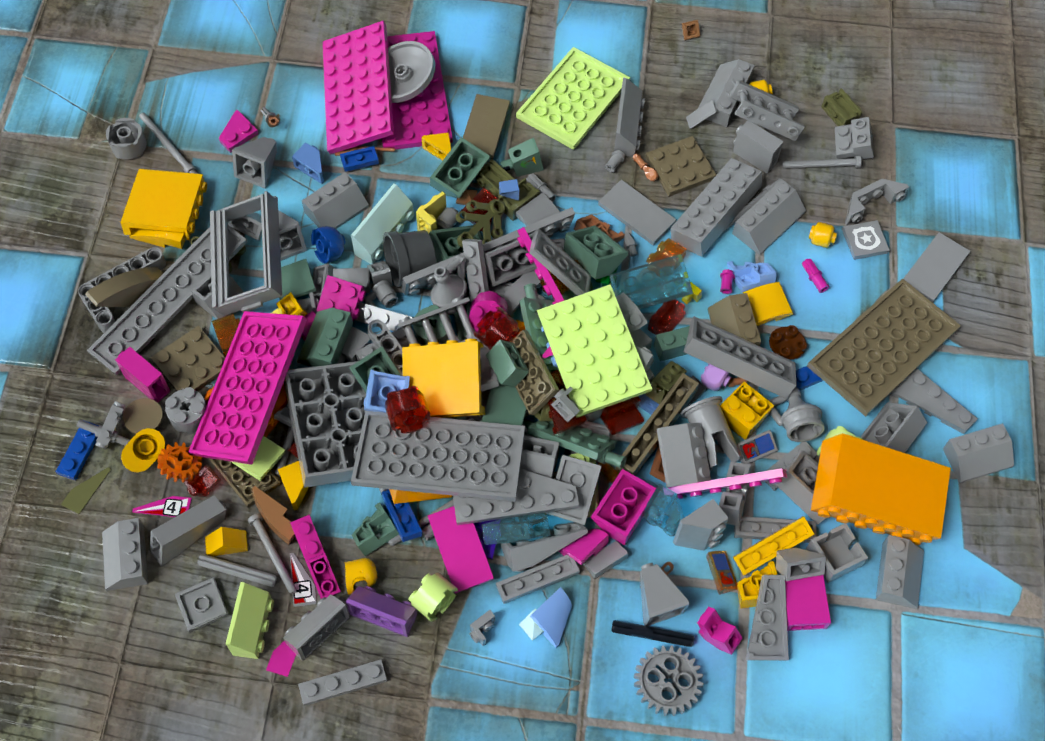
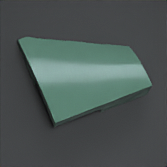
[352,502,399,556]

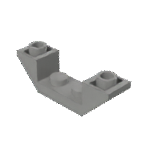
[845,179,909,225]

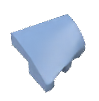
[727,261,776,292]
[530,587,572,648]

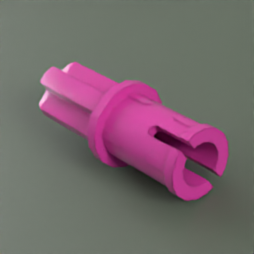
[802,259,829,293]

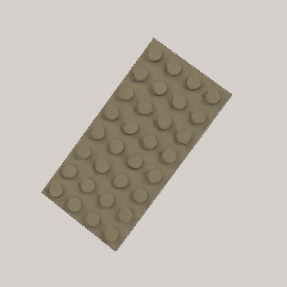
[807,278,961,417]

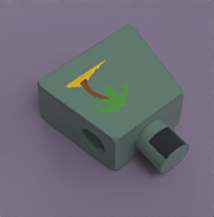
[500,138,544,177]

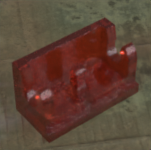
[647,295,686,335]

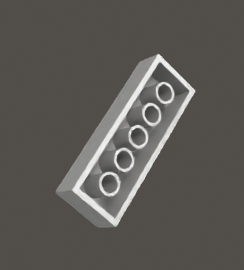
[670,158,762,257]

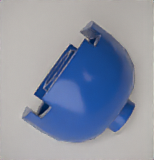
[311,226,346,264]

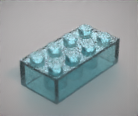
[609,254,693,310]

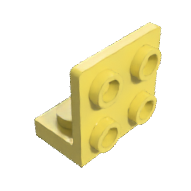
[416,191,446,234]

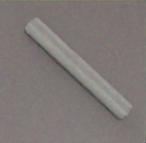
[198,554,277,587]

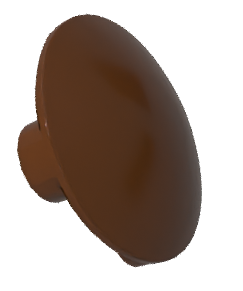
[769,325,807,360]

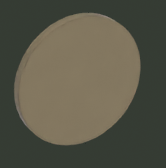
[123,398,163,434]

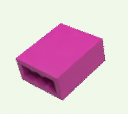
[115,347,170,403]
[785,575,831,631]

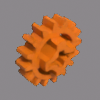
[157,442,202,483]

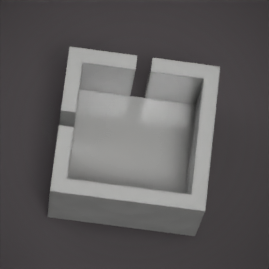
[806,523,868,583]

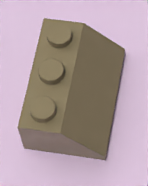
[707,293,761,346]

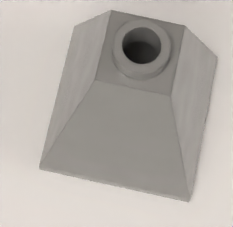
[232,137,277,189]
[278,210,307,260]
[640,563,689,626]

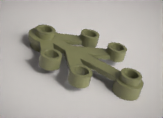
[456,199,505,248]

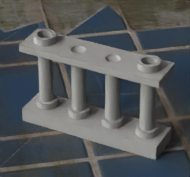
[730,80,805,141]
[395,296,486,344]

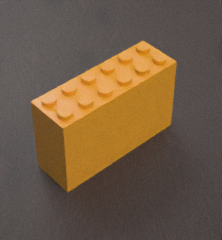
[811,433,951,545]

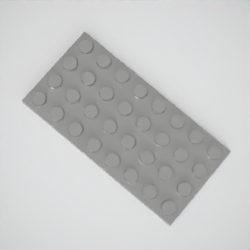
[351,411,525,502]

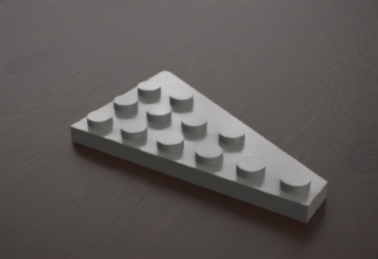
[453,469,579,525]

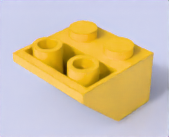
[720,382,774,440]

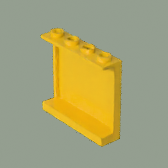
[120,169,207,240]
[402,339,485,418]

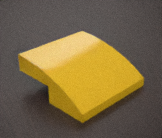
[743,282,793,326]

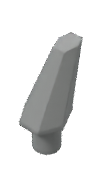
[624,232,637,256]

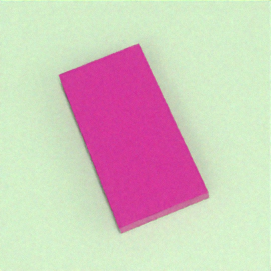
[428,506,494,594]

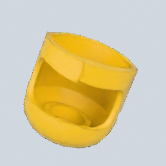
[344,558,377,595]

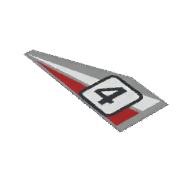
[290,553,316,607]

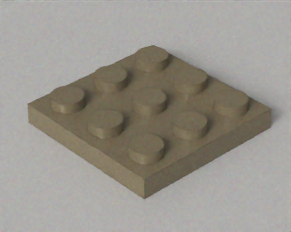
[645,136,716,197]
[150,326,225,391]

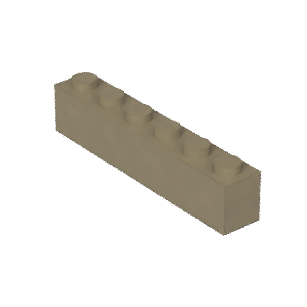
[616,373,699,476]

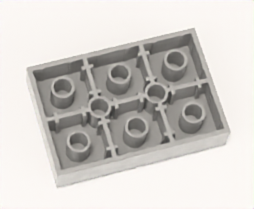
[283,361,366,488]

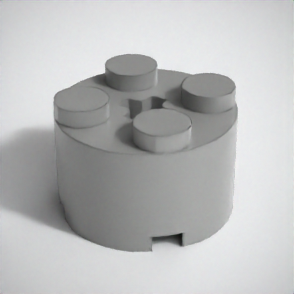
[106,118,147,159]
[165,387,207,434]

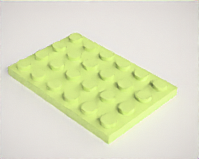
[516,47,630,150]
[537,284,652,417]

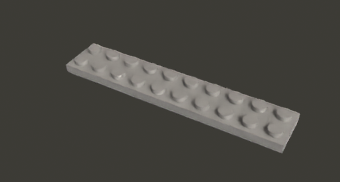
[402,207,575,295]
[87,224,247,376]

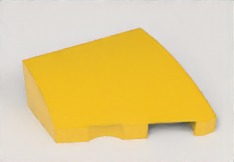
[737,561,777,609]

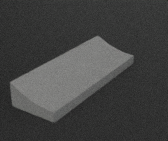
[683,316,796,399]

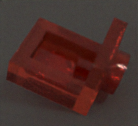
[184,465,221,497]

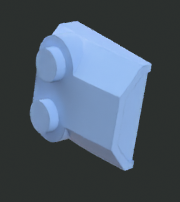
[364,369,410,414]

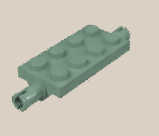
[519,283,560,393]
[523,419,626,469]

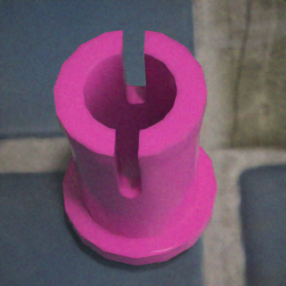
[720,269,735,294]

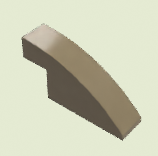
[85,267,163,307]

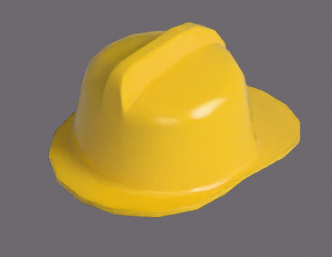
[121,428,165,473]

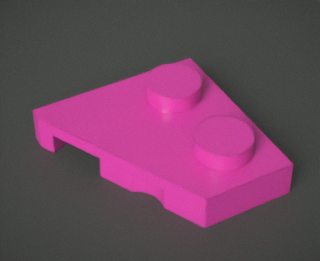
[219,110,258,153]

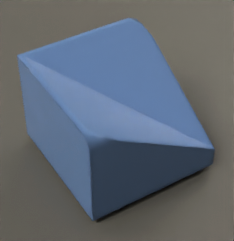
[499,179,519,200]

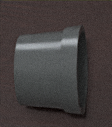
[383,230,436,287]

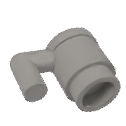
[363,280,398,308]

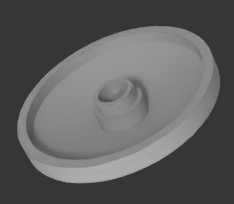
[388,41,435,103]

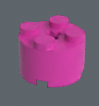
[469,291,508,335]

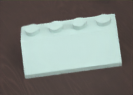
[351,184,414,264]

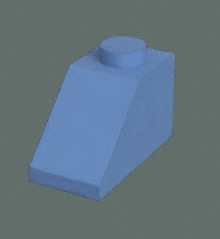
[292,142,324,184]

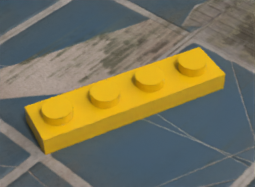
[733,516,815,575]

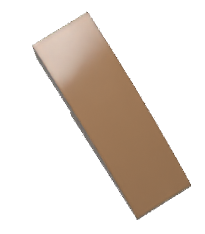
[252,486,295,545]

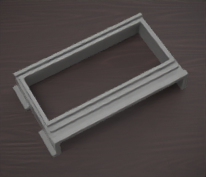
[210,191,282,316]

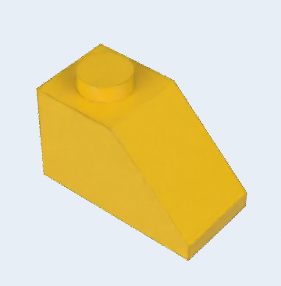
[278,461,308,511]

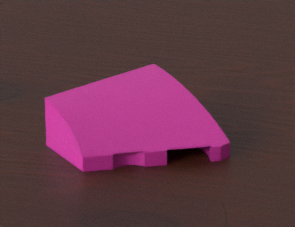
[558,529,608,565]

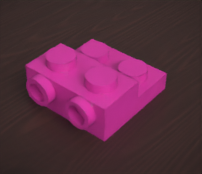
[316,275,366,322]

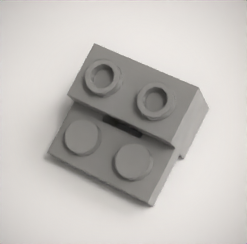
[835,117,874,159]

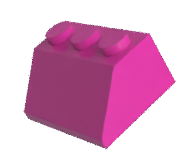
[591,469,657,546]

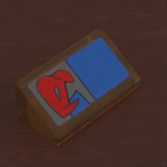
[706,551,737,595]

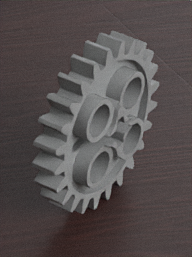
[634,645,704,716]

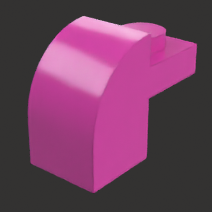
[697,606,743,655]

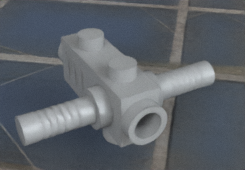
[76,401,130,449]

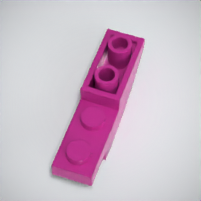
[290,515,341,599]

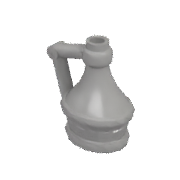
[431,254,468,315]
[767,387,824,442]

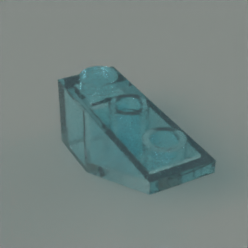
[482,513,550,545]

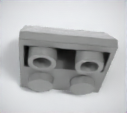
[191,273,244,323]
[520,435,559,479]

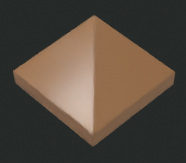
[682,20,700,40]
[456,189,477,207]

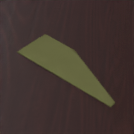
[61,468,111,514]

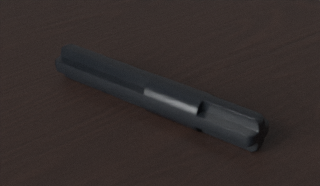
[611,620,694,647]

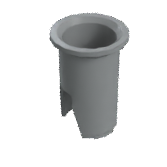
[680,396,743,471]

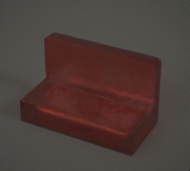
[600,396,644,435]

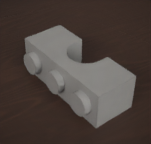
[719,462,751,526]

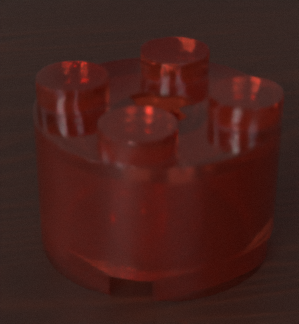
[474,306,520,350]
[385,386,431,434]

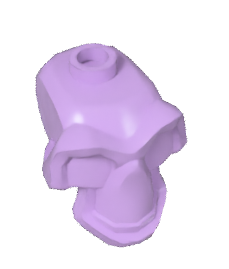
[701,363,731,391]

